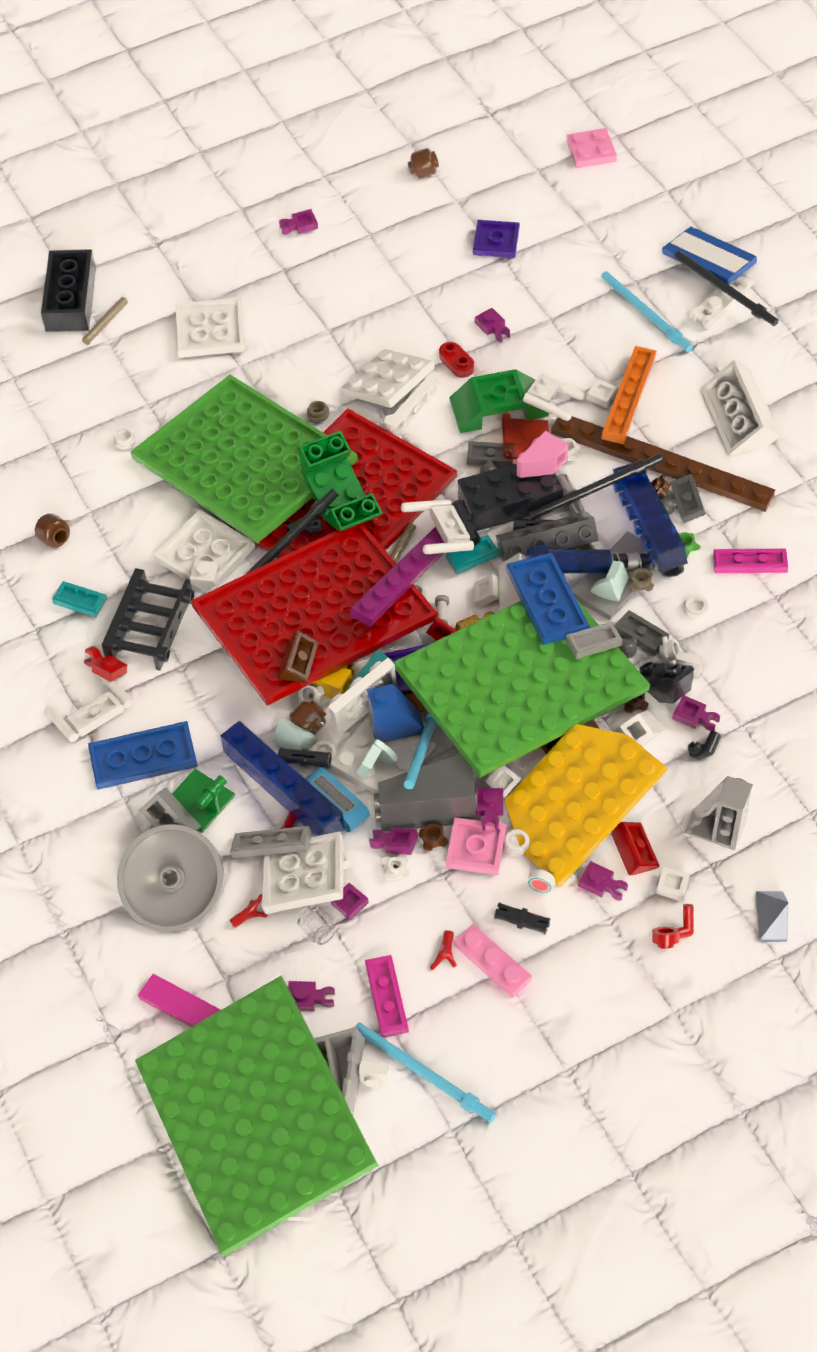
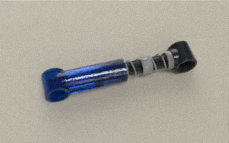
[526,544,684,577]

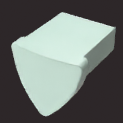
[590,561,629,602]
[272,717,317,750]
[355,739,398,779]

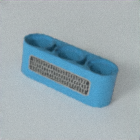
[300,767,370,833]

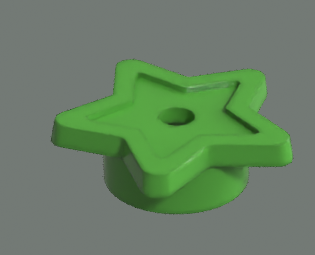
[673,532,701,558]

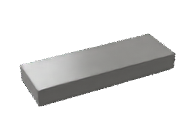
[230,826,312,858]

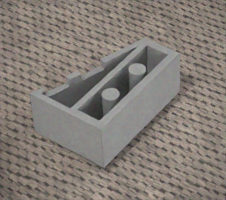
[685,775,753,851]
[314,1027,365,1115]

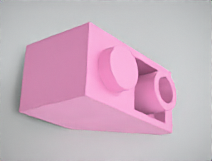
[516,431,569,478]

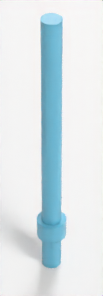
[601,271,693,353]
[404,712,438,789]
[355,1022,497,1123]

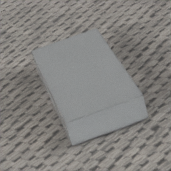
[565,621,623,659]

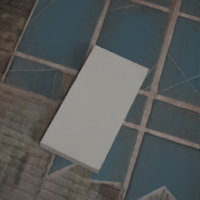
[572,531,658,621]

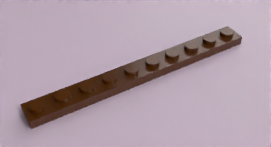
[551,416,776,512]

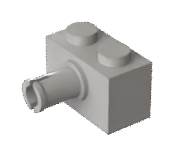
[139,788,201,833]

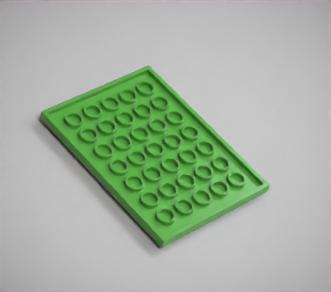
[130,374,358,543]
[394,597,650,778]
[135,975,379,1256]

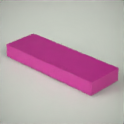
[713,548,788,573]
[365,955,409,1038]
[138,973,221,1027]

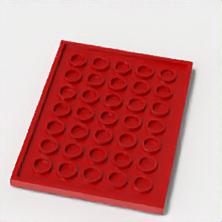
[230,408,458,558]
[191,523,438,706]

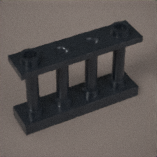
[101,568,195,671]

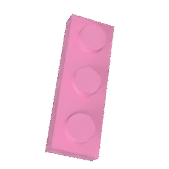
[454,924,532,998]

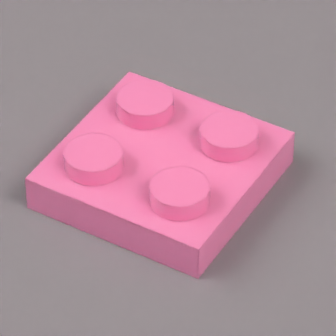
[566,128,617,168]
[446,817,507,875]

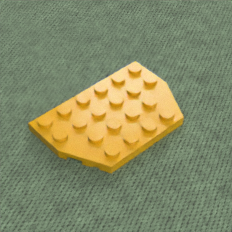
[504,724,668,887]

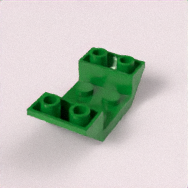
[449,369,549,433]
[298,431,383,532]

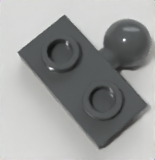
[466,441,515,473]
[656,474,706,523]
[614,610,669,659]

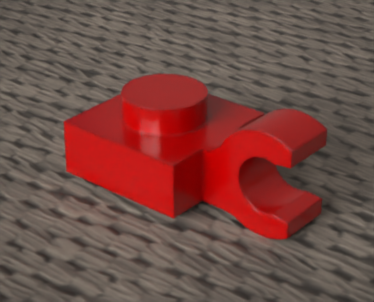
[84,646,128,682]

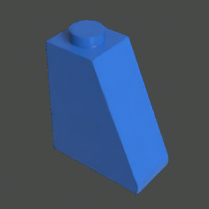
[367,684,424,743]

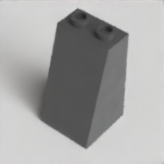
[373,753,476,832]

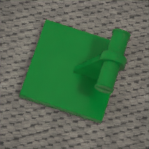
[172,768,235,832]

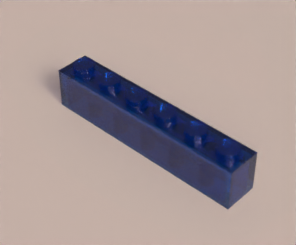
[612,463,688,572]
[220,720,345,836]

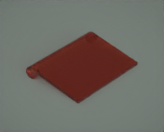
[502,412,549,459]

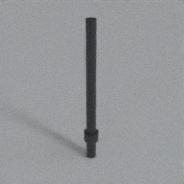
[674,251,779,327]
[528,453,663,519]
[246,489,339,574]

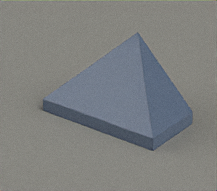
[756,891,789,942]

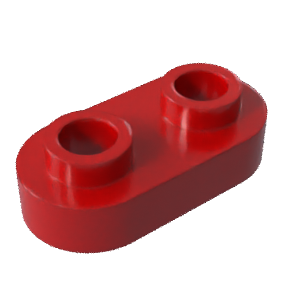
[439,342,474,378]

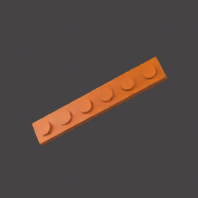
[601,346,657,444]

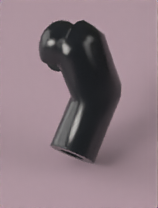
[286,516,322,533]
[687,731,721,759]

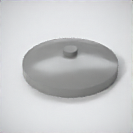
[117,825,225,933]

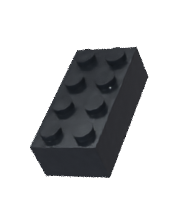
[41,249,96,332]
[457,464,563,531]

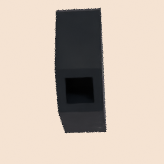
[639,662,694,704]

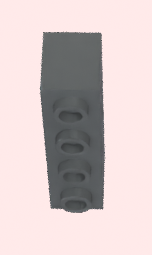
[495,512,599,562]

